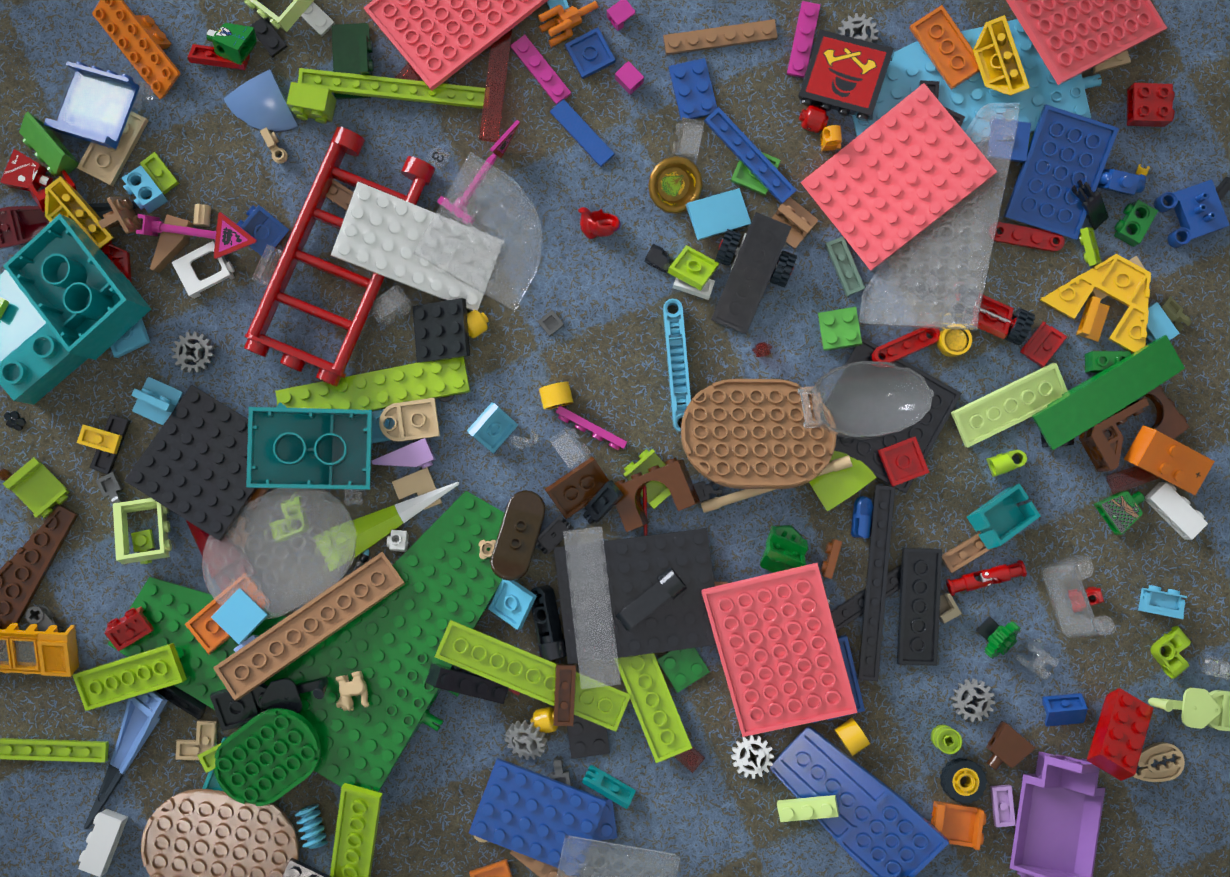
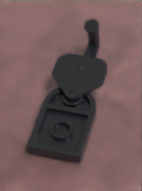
[210,677,329,731]

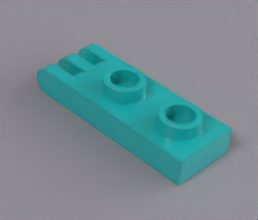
[582,765,636,809]

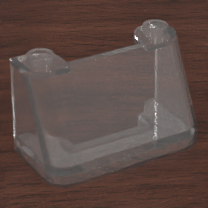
[1040,555,1117,638]

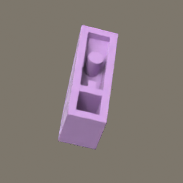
[372,438,436,469]

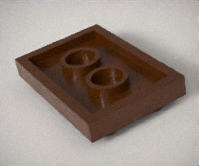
[545,456,609,519]

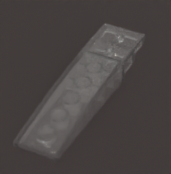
[563,526,621,689]

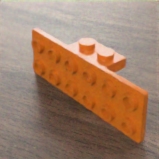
[92,0,181,99]

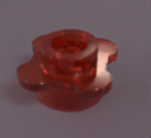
[752,342,772,357]

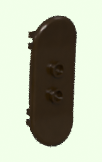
[490,490,546,581]

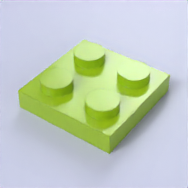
[667,245,719,291]

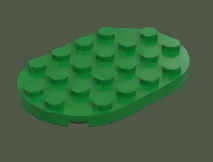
[214,708,321,806]

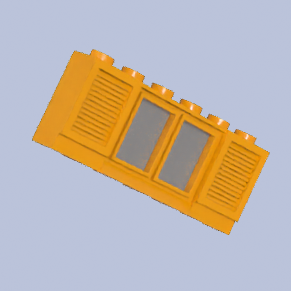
[0,623,79,677]

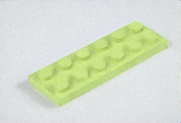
[951,363,1068,448]

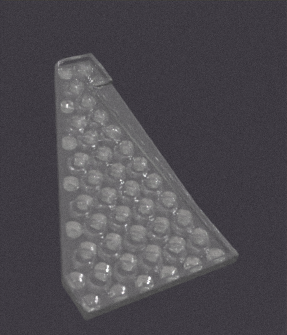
[859,103,1020,330]

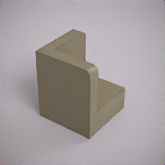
[939,593,962,623]

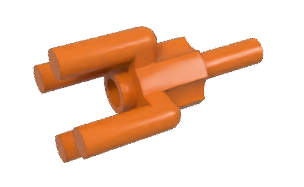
[538,1,598,47]

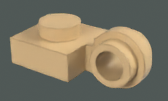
[260,127,288,164]

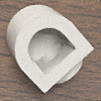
[387,530,409,552]

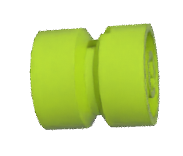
[931,724,962,754]

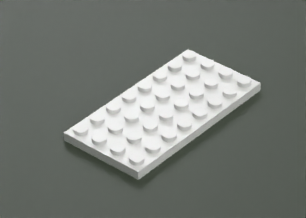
[330,182,503,311]

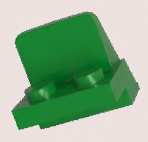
[760,525,808,573]

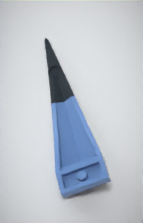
[84,691,168,830]

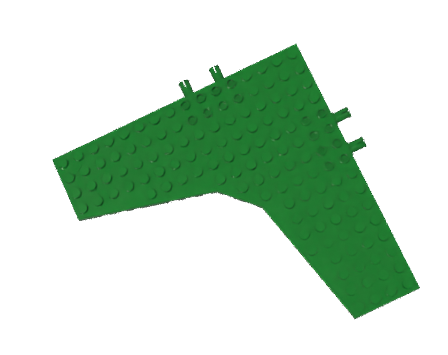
[107,491,505,792]

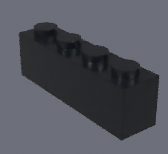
[426,663,509,704]

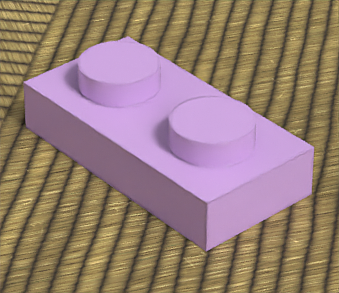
[990,785,1016,827]

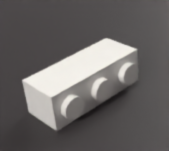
[1145,482,1208,540]
[78,809,128,877]

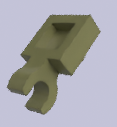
[1161,296,1192,331]

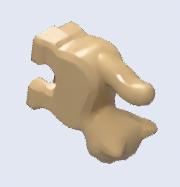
[336,671,369,711]

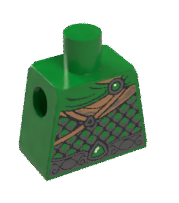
[1093,491,1145,535]

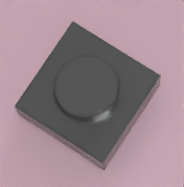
[537,310,564,337]

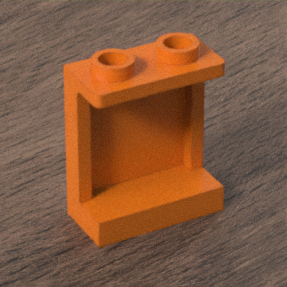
[931,801,986,850]

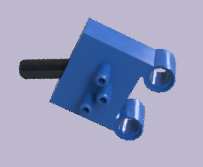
[1154,177,1230,248]

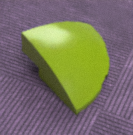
[809,451,877,511]

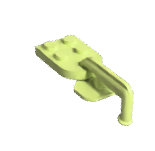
[1148,688,1230,731]

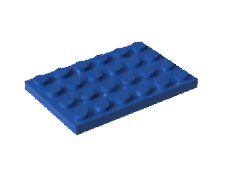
[1004,104,1119,240]
[469,758,607,876]

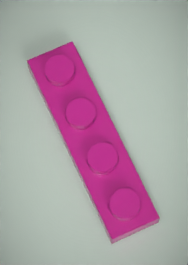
[786,1,820,78]
[510,35,571,105]
[556,405,627,450]

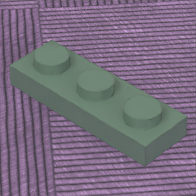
[825,236,865,297]

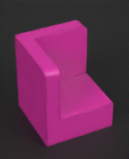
[607,0,635,31]
[615,61,644,95]

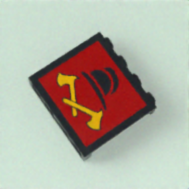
[798,29,894,121]

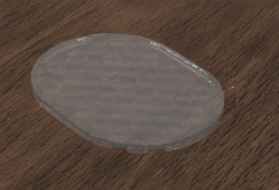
[202,488,357,620]

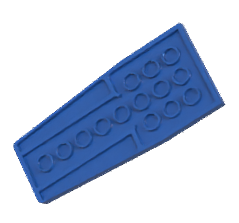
[770,726,949,877]

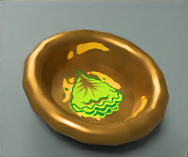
[648,156,703,214]

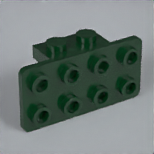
[332,23,374,99]

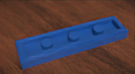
[550,99,615,167]

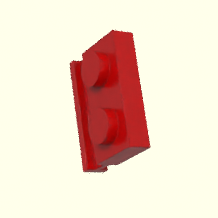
[1020,321,1067,368]

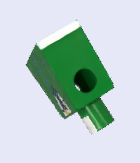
[207,23,257,65]

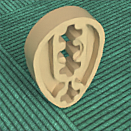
[1132,742,1185,782]

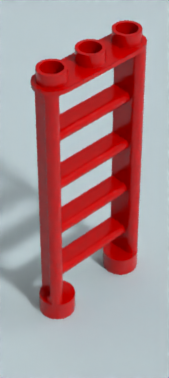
[244,127,435,387]

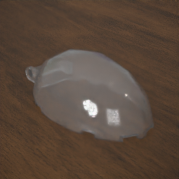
[798,361,934,439]

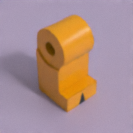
[820,125,842,151]

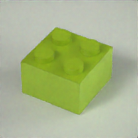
[287,82,337,124]

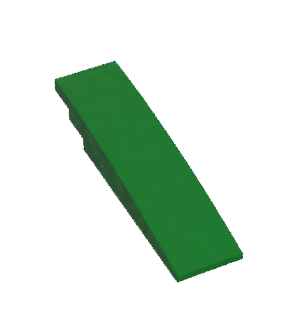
[1032,335,1185,450]

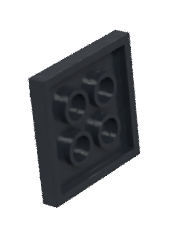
[412,298,470,363]

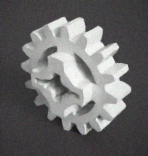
[731,735,774,779]

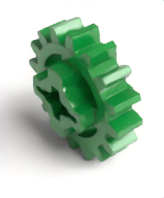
[984,621,1021,659]

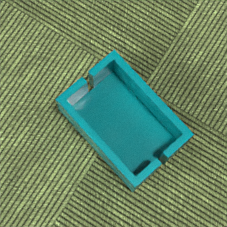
[967,483,1041,550]

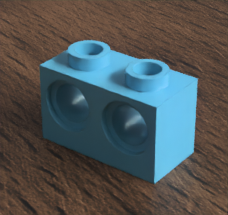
[122,165,168,214]

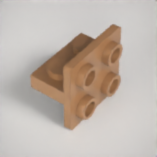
[98,196,143,234]
[772,197,818,249]

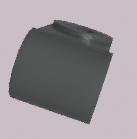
[26,605,65,633]

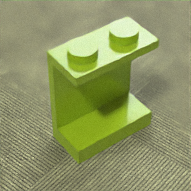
[623,449,671,509]
[2,457,70,518]

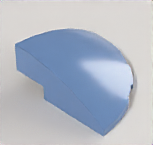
[224,69,298,132]

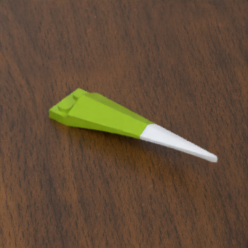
[313,482,459,572]

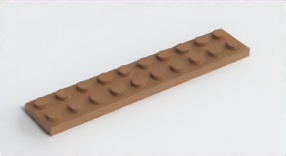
[213,552,405,701]

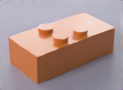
[1124,425,1215,495]

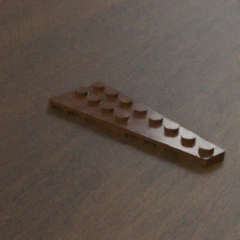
[0,505,79,652]

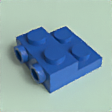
[237,204,289,259]

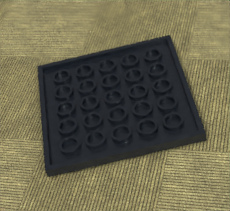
[823,337,962,493]
[124,385,258,541]

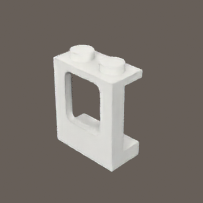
[172,241,235,299]

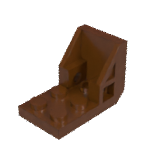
[1079,398,1149,472]

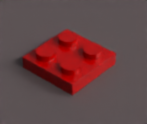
[878,436,930,486]

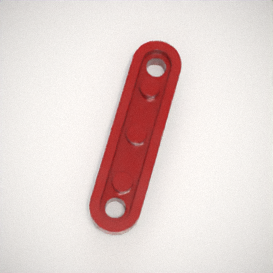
[988,222,1065,252]
[872,325,940,367]

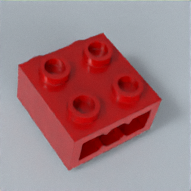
[1127,83,1175,127]

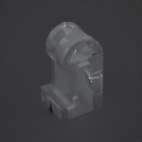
[1200,654,1230,680]

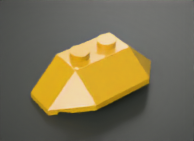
[973,15,1030,96]
[45,176,114,249]

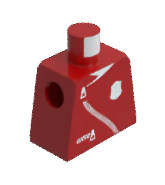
[0,149,53,191]

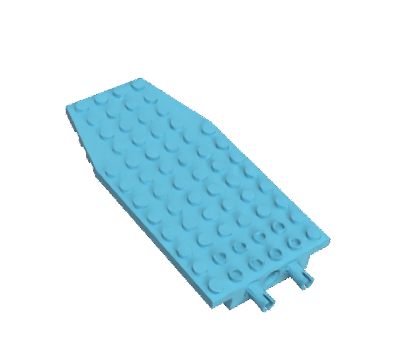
[852,19,1102,145]

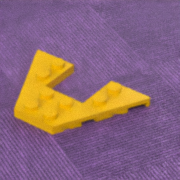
[1040,254,1151,353]

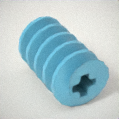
[295,804,328,849]

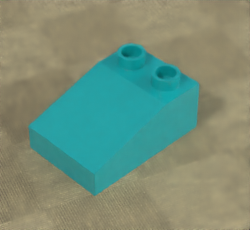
[3,214,151,360]
[0,270,89,405]
[246,407,373,490]

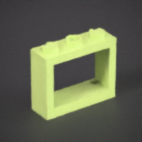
[244,0,314,32]
[113,498,172,564]

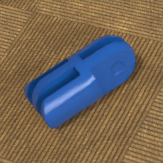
[851,496,873,538]

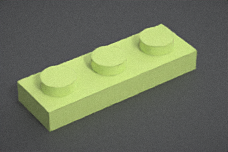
[777,795,839,822]

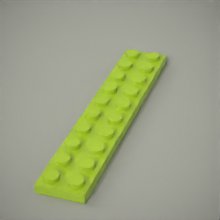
[275,357,470,411]
[434,620,631,732]

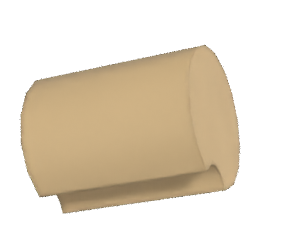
[193,204,211,227]

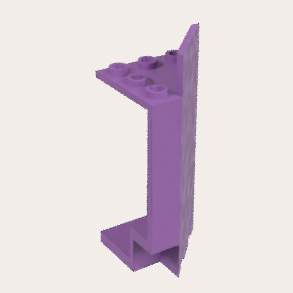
[1010,751,1105,877]

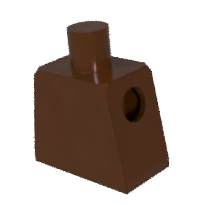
[986,721,1035,771]

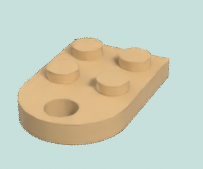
[379,398,440,442]

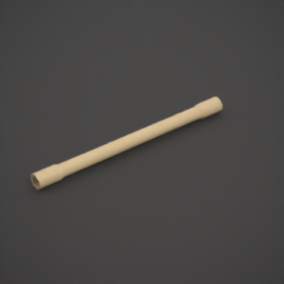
[701,455,852,513]

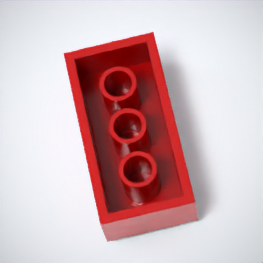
[1087,688,1154,781]

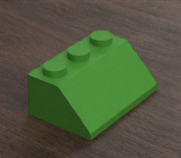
[19,112,79,178]

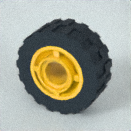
[940,758,987,804]

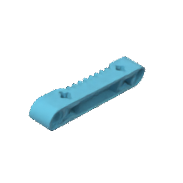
[663,299,691,433]

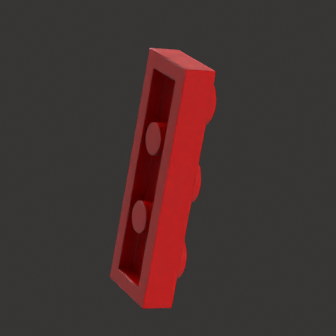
[188,44,250,70]

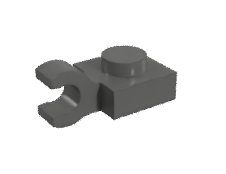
[96,472,125,504]
[549,757,571,786]

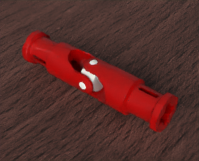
[946,560,1027,596]

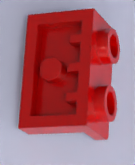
[104,606,154,652]

